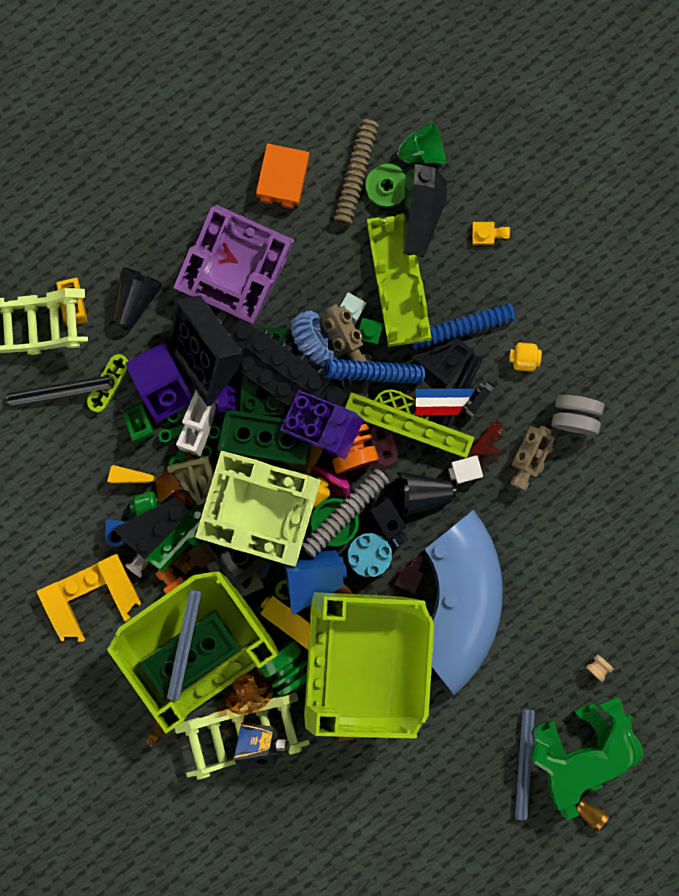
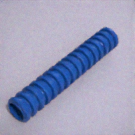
[411,303,516,350]
[323,359,425,384]

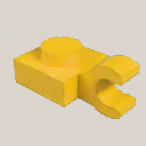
[473,222,510,245]

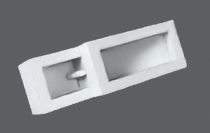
[176,391,217,457]

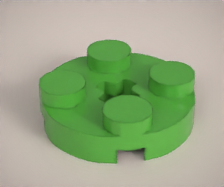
[365,164,405,208]

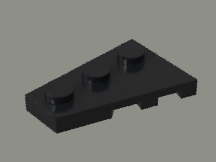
[112,496,191,560]

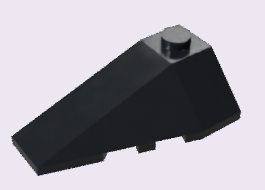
[402,164,447,258]

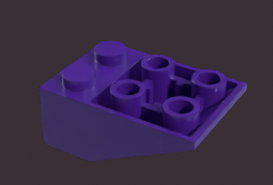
[280,390,364,460]

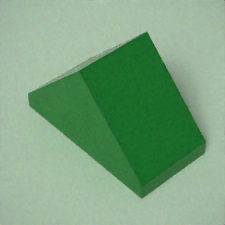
[123,404,156,443]

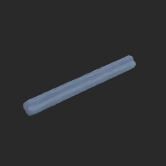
[167,590,201,701]
[515,709,535,820]

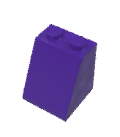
[125,343,193,423]

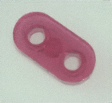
[370,425,398,466]

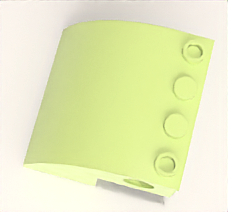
[195,451,321,567]

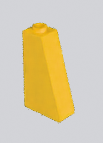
[260,594,310,649]

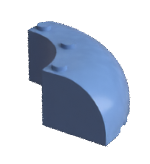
[422,509,503,695]

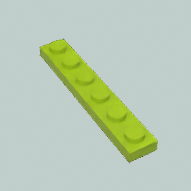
[345,392,474,458]

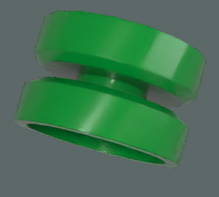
[309,498,359,549]

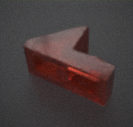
[468,419,503,457]

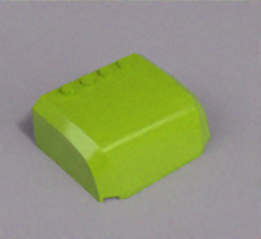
[107,571,279,733]
[304,592,434,738]

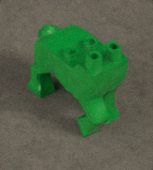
[531,696,643,821]

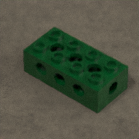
[240,327,287,418]
[217,409,312,473]
[140,609,240,700]

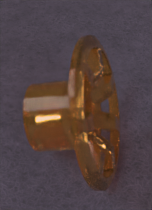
[226,674,273,715]

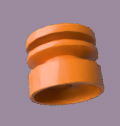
[332,424,379,474]

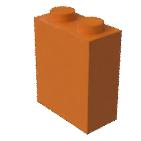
[256,143,310,209]

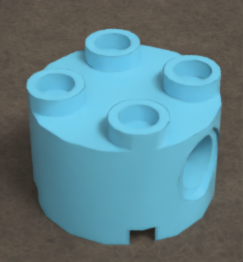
[348,533,392,577]

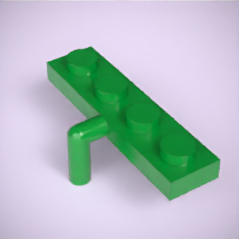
[146,503,205,573]

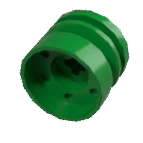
[259,639,308,697]

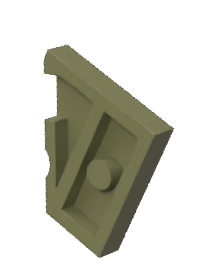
[167,456,214,504]

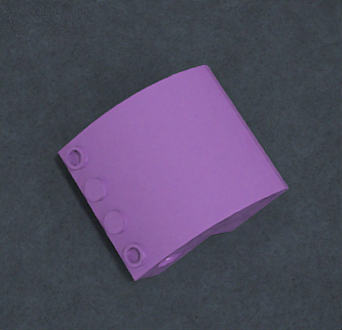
[173,205,295,324]

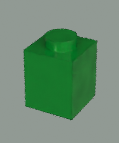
[359,318,383,348]

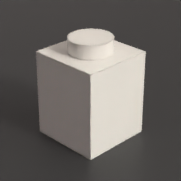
[448,456,483,485]

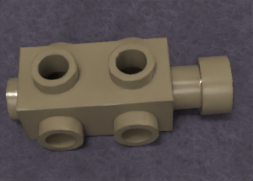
[319,304,367,362]
[510,426,555,491]

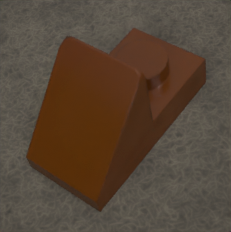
[155,469,196,509]

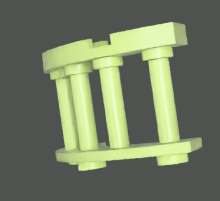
[0,288,88,355]
[175,692,310,779]

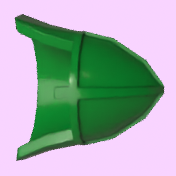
[397,121,446,165]

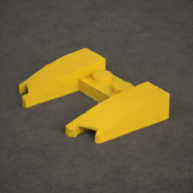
[36,554,141,642]

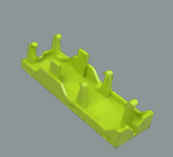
[367,213,432,347]

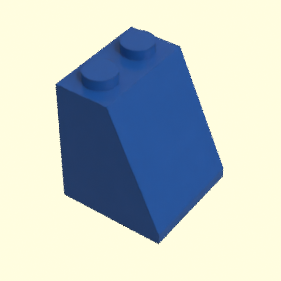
[285,550,347,614]

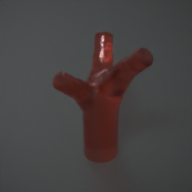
[219,243,238,264]

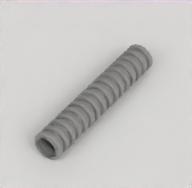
[301,469,389,558]

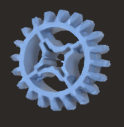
[291,310,338,368]

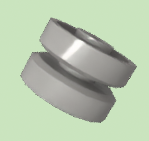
[551,395,605,435]

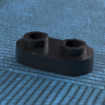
[462,381,495,420]

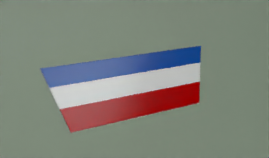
[416,389,475,415]

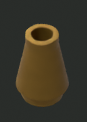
[576,800,609,831]

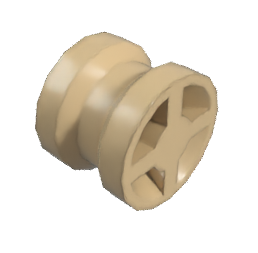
[585,654,614,682]

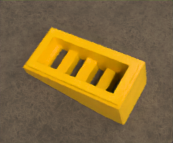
[56,278,87,327]
[107,465,156,484]

